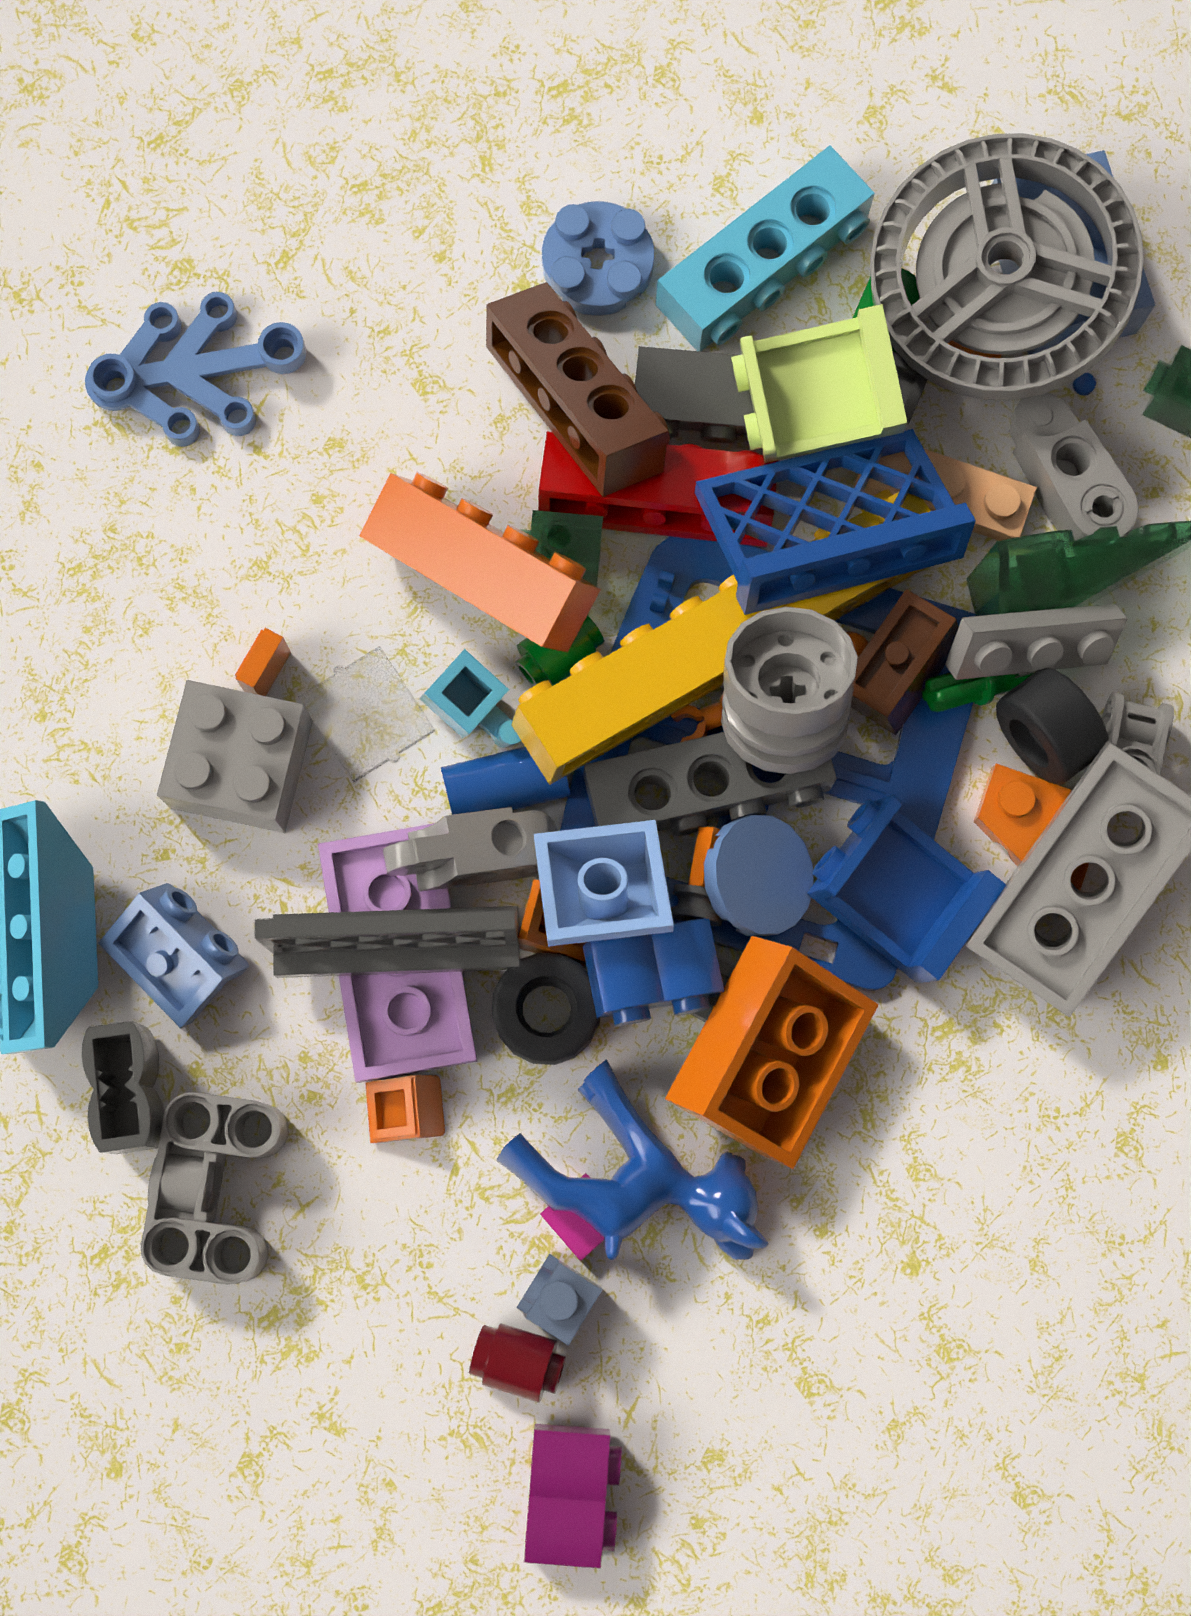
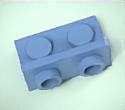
[98,883,249,1029]

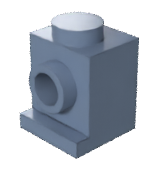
[516,1254,602,1346]

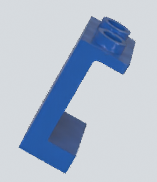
[807,794,1006,983]

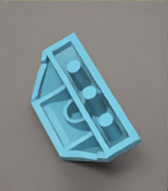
[0,800,98,1054]

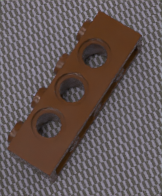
[486,282,670,497]

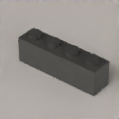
[635,346,828,451]

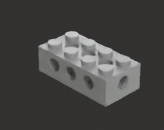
[966,740,1191,1018]

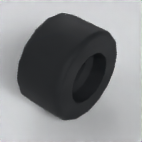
[996,668,1109,785]
[492,952,600,1065]

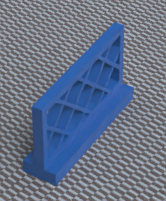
[695,429,976,615]

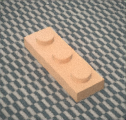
[853,449,1037,546]

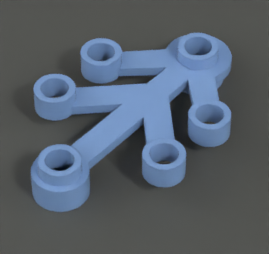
[85,292,306,447]

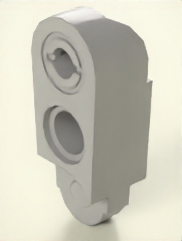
[1009,392,1139,552]
[383,807,558,892]

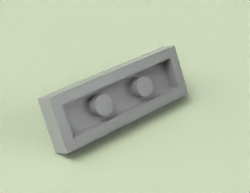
[945,604,1127,680]

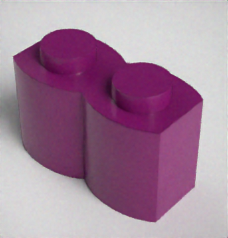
[524,1423,622,1569]

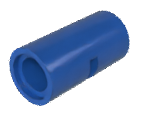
[441,746,571,815]

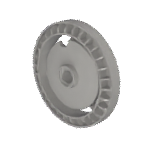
[870,133,1144,400]

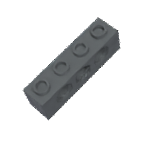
[583,732,837,836]

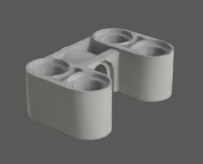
[141,1092,289,1284]

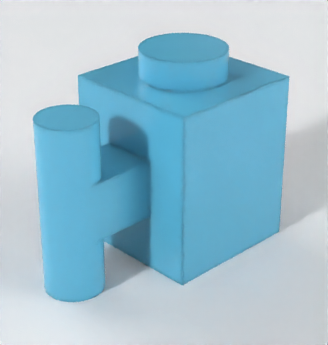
[419,649,521,748]

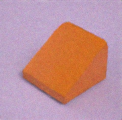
[365,1075,445,1143]

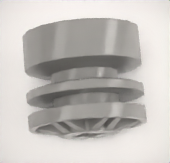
[721,607,858,774]

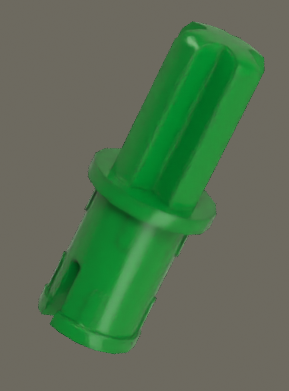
[922,672,1034,712]

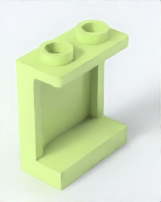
[731,304,908,463]

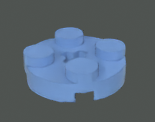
[542,201,654,316]

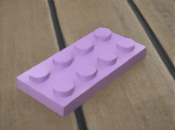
[318,823,478,1083]

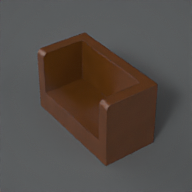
[851,589,959,735]

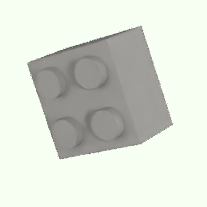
[157,680,313,833]

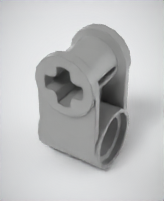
[1102,692,1174,812]

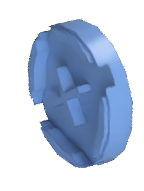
[704,815,814,936]

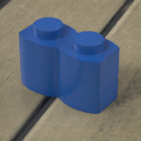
[583,919,724,1026]

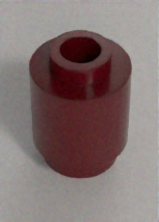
[469,1323,566,1403]

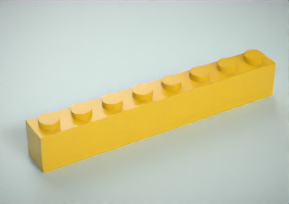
[511,489,931,785]

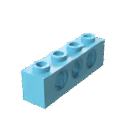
[655,145,875,351]

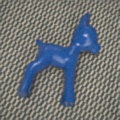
[496,1059,769,1260]

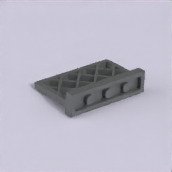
[254,906,520,978]

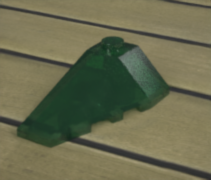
[966,521,1191,616]

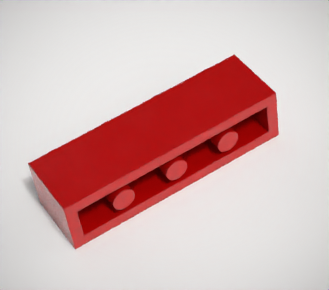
[538,431,778,547]

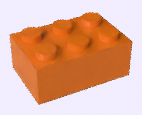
[665,936,879,1169]

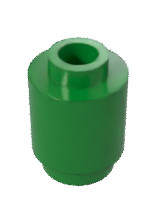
[515,615,605,686]

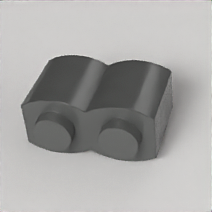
[82,1021,164,1154]

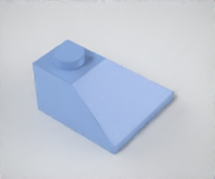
[534,820,674,947]

